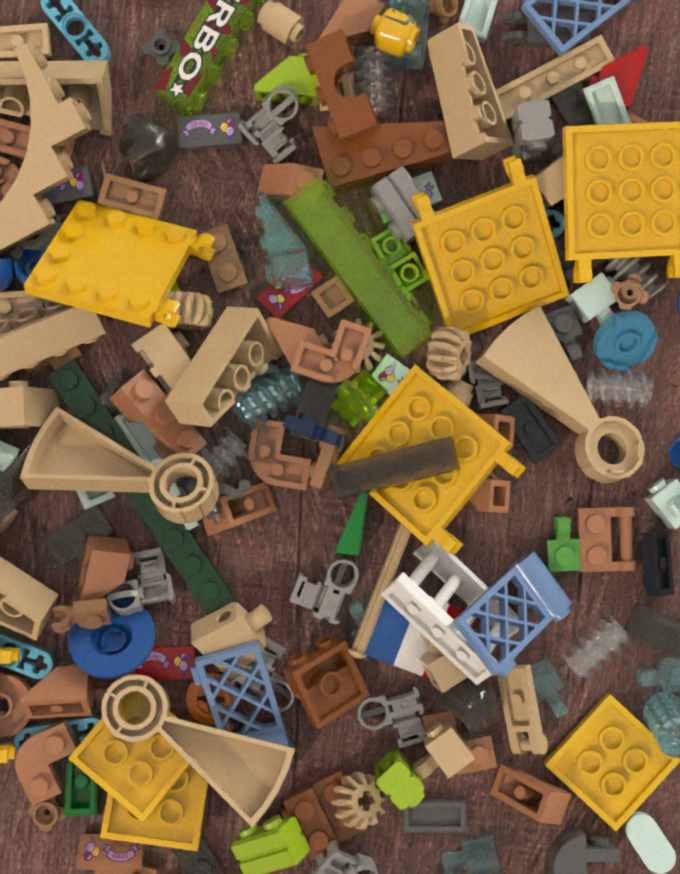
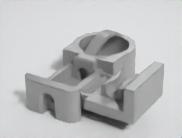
[238,85,300,164]
[466,356,509,409]
[107,547,176,615]
[289,556,359,624]
[230,637,296,712]
[356,686,426,748]
[311,840,378,874]

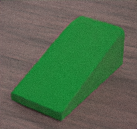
[335,491,368,556]
[64,754,101,816]

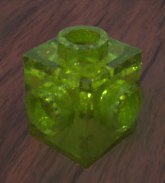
[330,369,387,427]

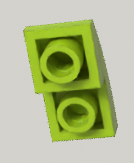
[369,228,429,295]

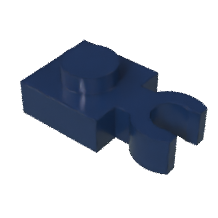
[283,412,344,448]

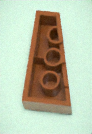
[312,121,452,197]

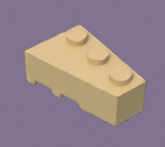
[131,324,198,428]
[0,381,59,429]

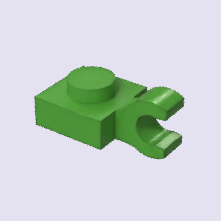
[545,516,581,572]

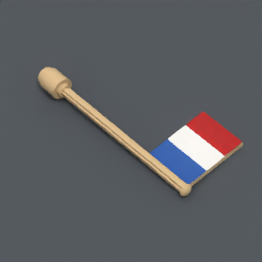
[348,380,477,679]

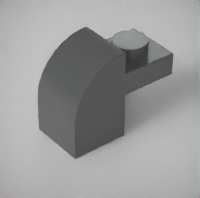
[548,827,619,874]

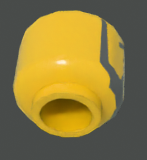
[370,8,420,57]

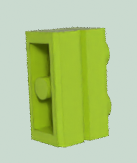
[374,747,425,810]
[231,815,310,874]

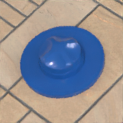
[68,598,156,679]

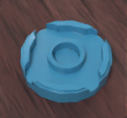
[593,310,658,371]

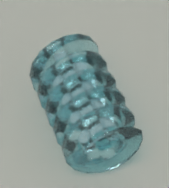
[232,367,302,430]
[643,691,680,758]

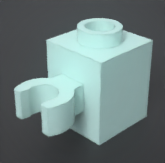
[565,272,616,325]
[644,478,680,529]

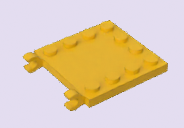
[562,121,680,283]
[410,155,569,335]
[24,200,215,328]
[336,364,526,554]

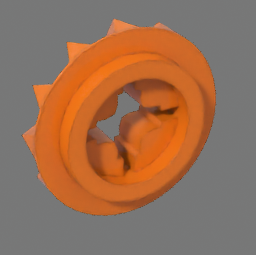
[186,672,235,725]

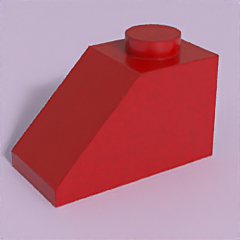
[587,46,649,111]

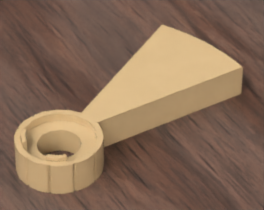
[475,306,645,483]
[20,407,219,524]
[101,674,295,828]

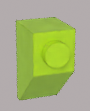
[254,53,319,106]

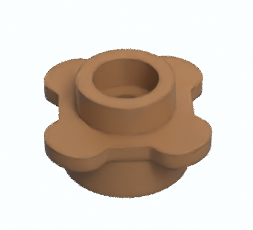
[427,0,458,24]
[611,273,650,311]
[28,796,66,832]

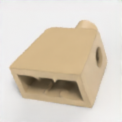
[191,602,272,681]

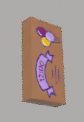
[77,834,145,870]

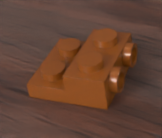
[282,635,370,730]
[280,768,369,861]

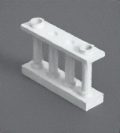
[380,541,519,685]

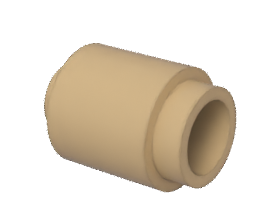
[257,0,306,46]

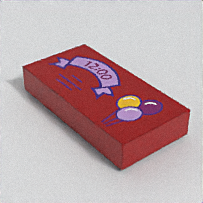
[256,254,324,319]
[131,645,196,680]

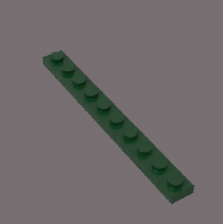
[48,359,239,615]

